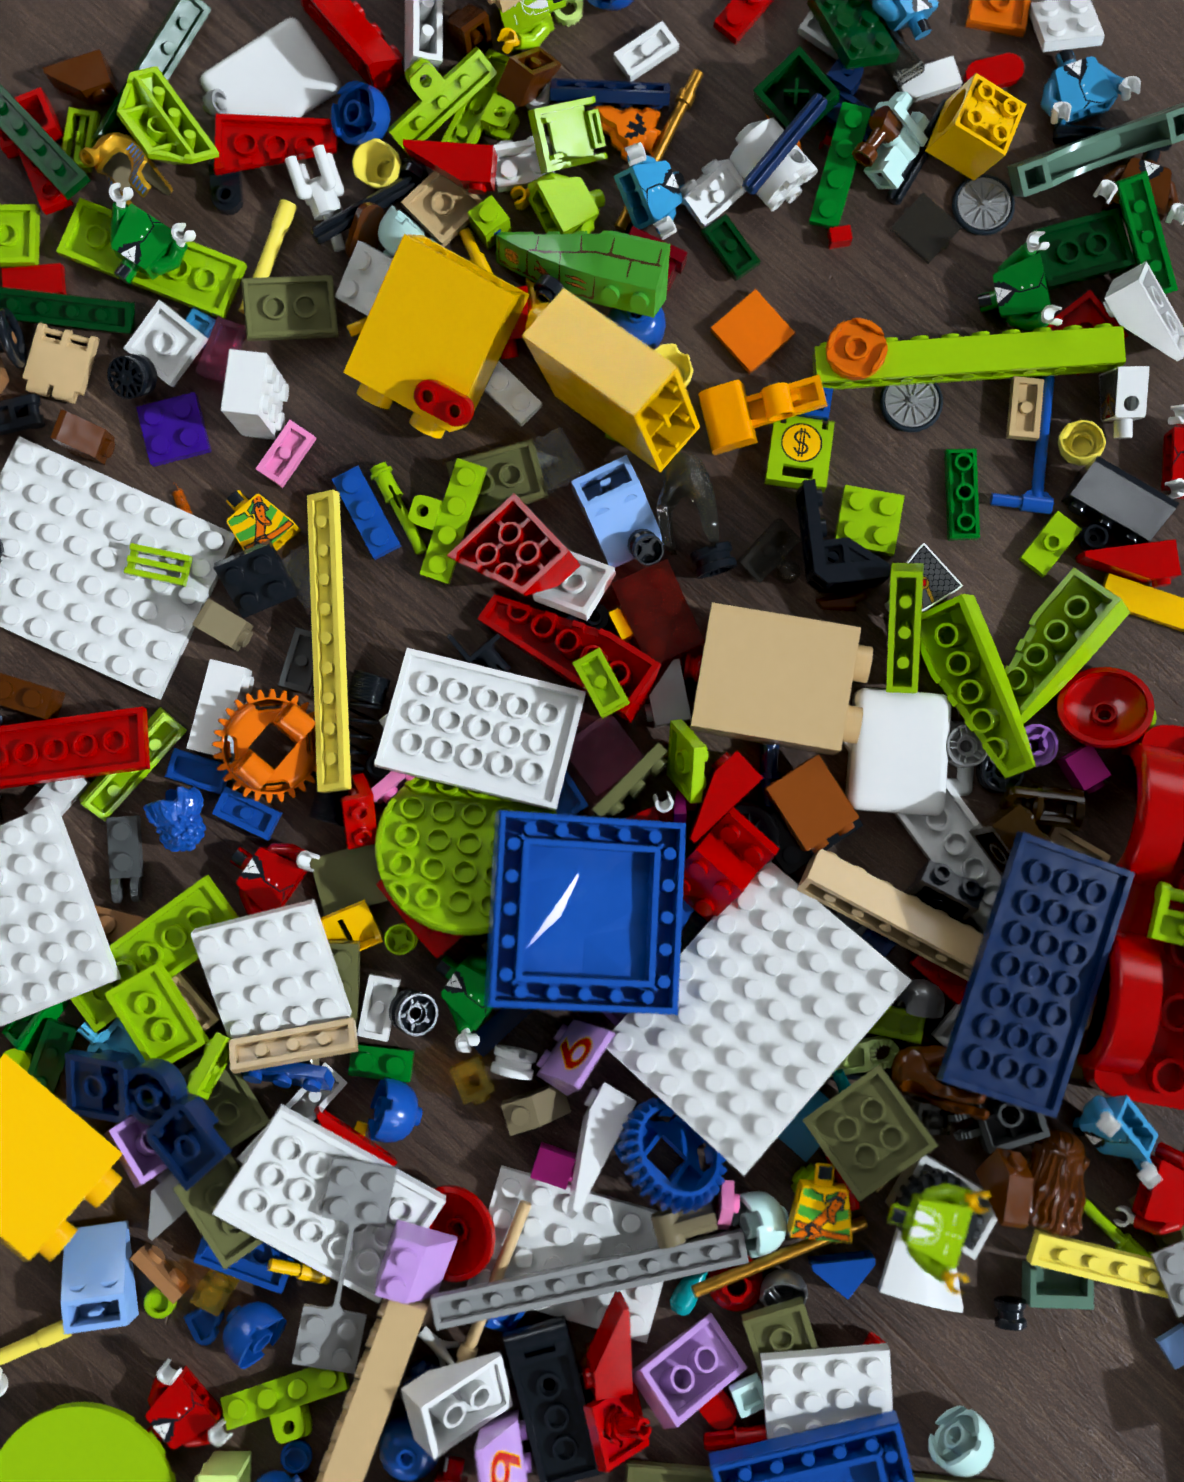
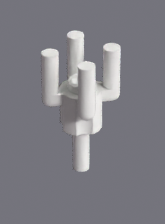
[285,145,345,252]

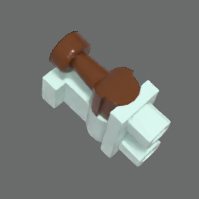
[852,91,930,189]

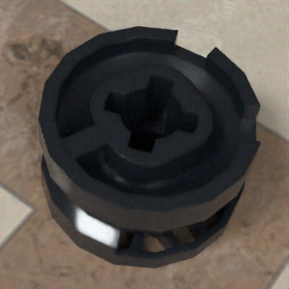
[107,354,157,399]

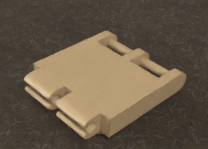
[22,323,99,404]

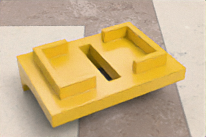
[321,899,383,951]

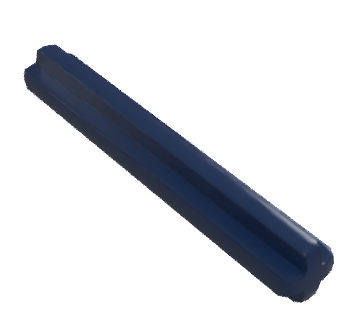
[742,93,828,195]

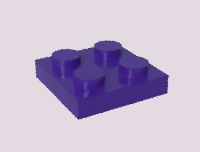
[136,392,211,467]

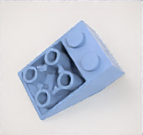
[571,455,665,568]
[61,1220,139,1334]

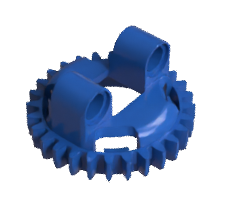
[614,1097,727,1214]

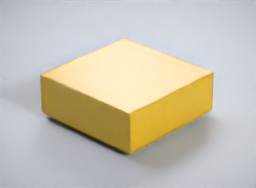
[608,608,632,642]

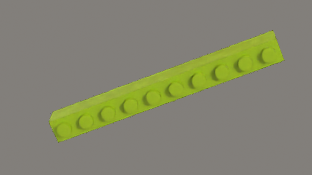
[813,323,1126,390]

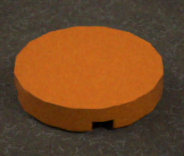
[825,318,888,380]

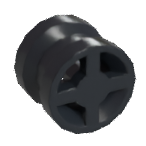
[994,1296,1027,1330]

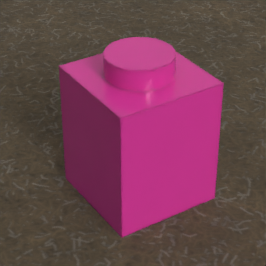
[1056,745,1111,794]
[530,1142,576,1190]

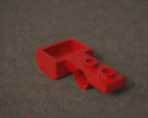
[0,87,74,215]

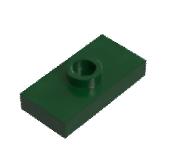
[701,214,761,282]

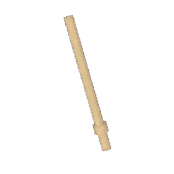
[456,1200,532,1363]

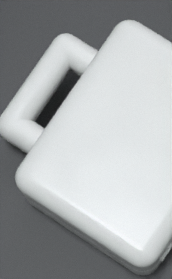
[200,18,341,117]
[845,687,974,816]

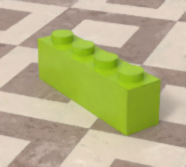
[886,563,924,694]

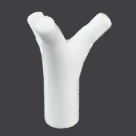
[418,1326,459,1367]

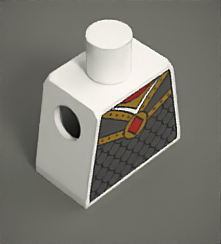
[1099,366,1149,439]
[884,543,963,613]

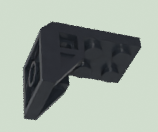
[795,479,891,594]

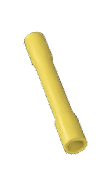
[239,199,297,314]
[0,1320,72,1366]

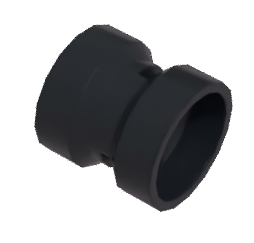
[628,529,664,565]

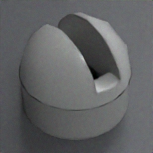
[202,89,226,116]

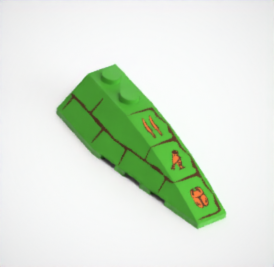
[496,231,670,318]

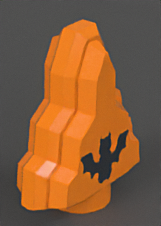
[593,106,661,162]

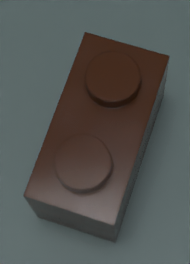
[0,673,66,719]

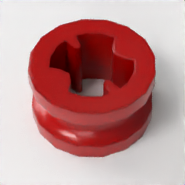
[683,653,702,682]

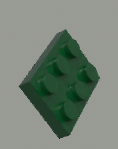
[807,0,900,70]
[1030,207,1135,290]

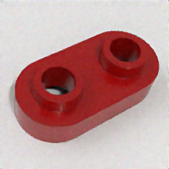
[414,379,474,427]

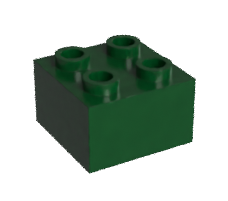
[753,46,840,136]

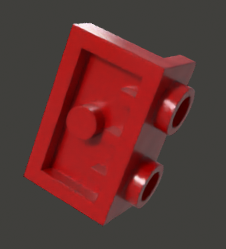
[341,773,377,850]

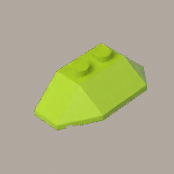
[117,66,219,165]

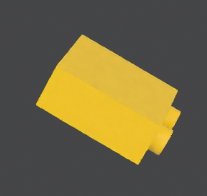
[343,234,530,439]
[522,288,700,473]
[0,1054,123,1262]

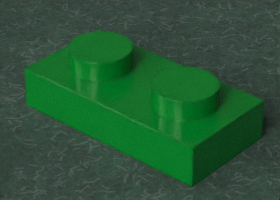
[348,1043,415,1083]

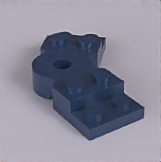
[65,1049,231,1191]

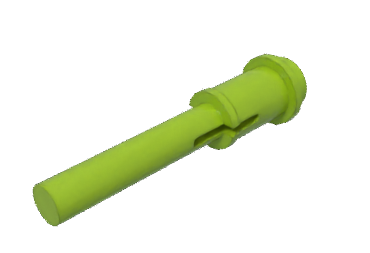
[370,462,427,555]
[1083,1197,1153,1258]

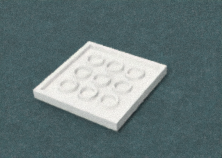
[191,899,352,1039]
[760,1343,893,1440]

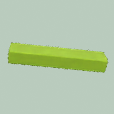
[79,707,187,821]

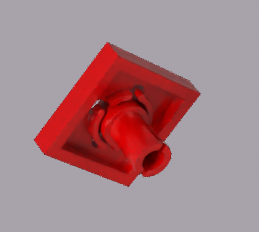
[583,1381,651,1473]

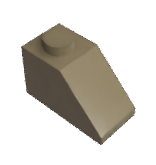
[192,598,253,651]
[501,1085,571,1136]

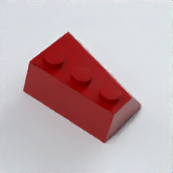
[447,493,581,596]

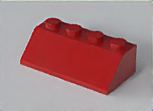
[300,0,404,92]

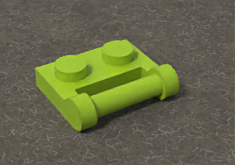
[1147,881,1184,947]

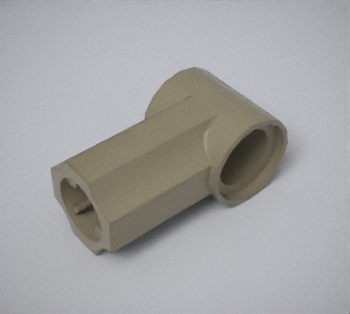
[650,1202,718,1249]

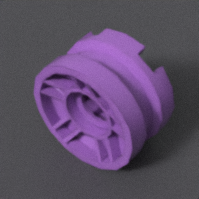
[1025,724,1058,768]

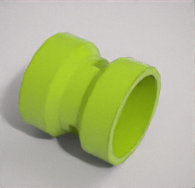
[384,923,419,955]

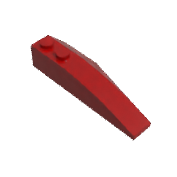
[477,594,661,723]

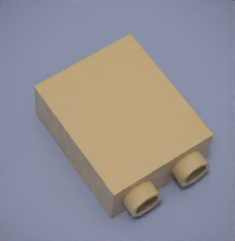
[690,602,873,756]

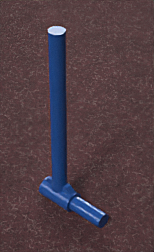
[989,375,1055,514]

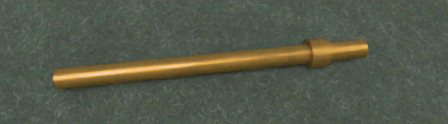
[614,69,704,232]
[691,1216,868,1298]

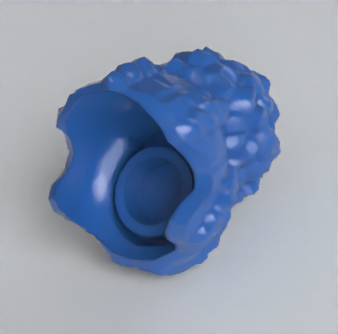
[143,786,206,852]

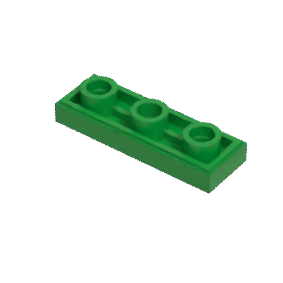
[944,449,980,541]

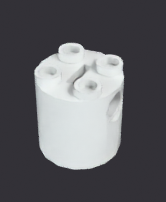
[730,118,818,211]

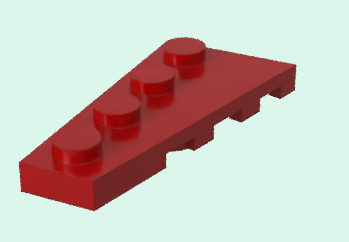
[214,113,337,175]

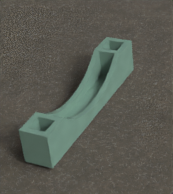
[1007,103,1184,197]

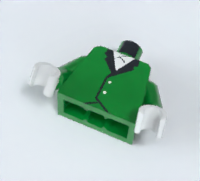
[109,183,196,284]
[978,231,1062,332]
[435,953,494,1052]

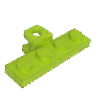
[388,46,498,154]
[441,49,520,144]
[408,458,487,584]
[220,1367,350,1444]

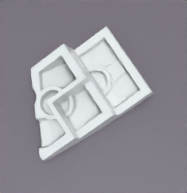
[878,1227,963,1313]

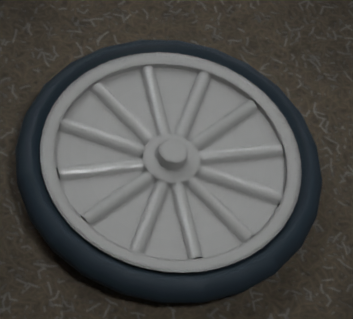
[952,174,1015,236]
[880,383,943,432]

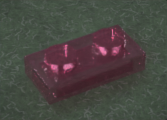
[196,316,246,384]

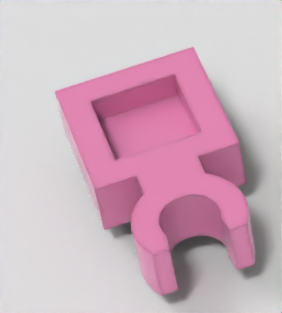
[716,1180,740,1230]

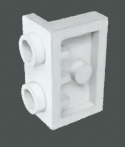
[494,136,555,193]
[680,159,746,228]

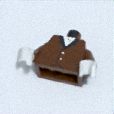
[1093,149,1184,225]

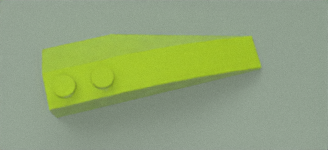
[1005,567,1130,724]
[920,594,1036,778]

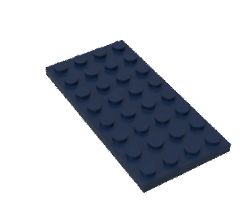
[937,831,1135,1118]

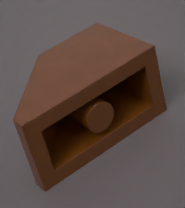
[445,4,493,57]
[496,46,562,107]
[43,49,119,105]
[50,409,115,465]
[975,1148,1034,1229]

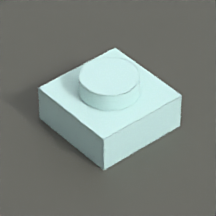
[728,1373,764,1419]

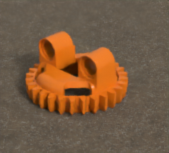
[212,689,317,803]

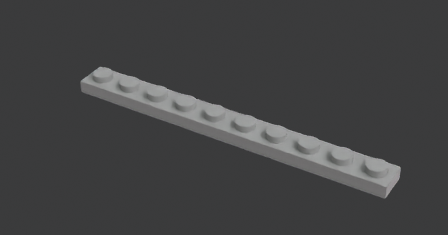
[430,1228,749,1330]

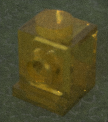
[450,1054,495,1106]
[190,1269,240,1317]

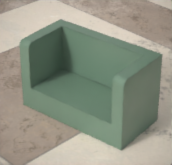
[1022,1260,1094,1310]

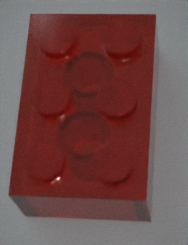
[611,559,705,666]

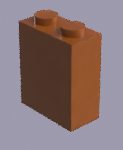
[763,754,860,853]

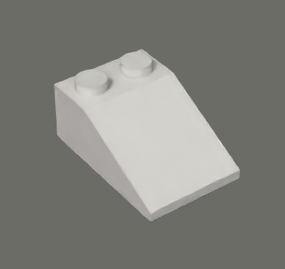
[1104,261,1184,361]
[401,1352,513,1459]

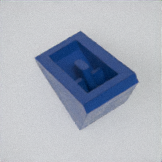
[808,1250,876,1300]

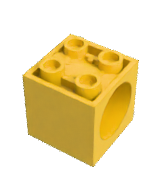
[925,73,1027,181]

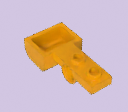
[698,374,828,455]

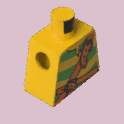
[226,490,301,551]
[787,1163,852,1243]

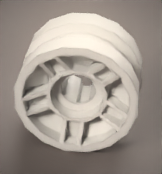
[490,1044,537,1080]

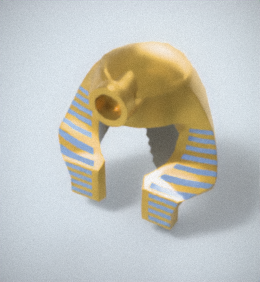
[79,132,173,206]

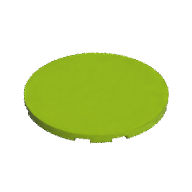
[375,777,557,935]
[0,1402,176,1482]

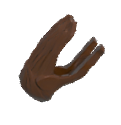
[891,1045,990,1120]
[1027,1129,1090,1237]

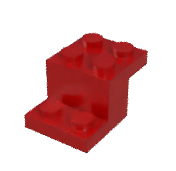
[683,807,780,922]

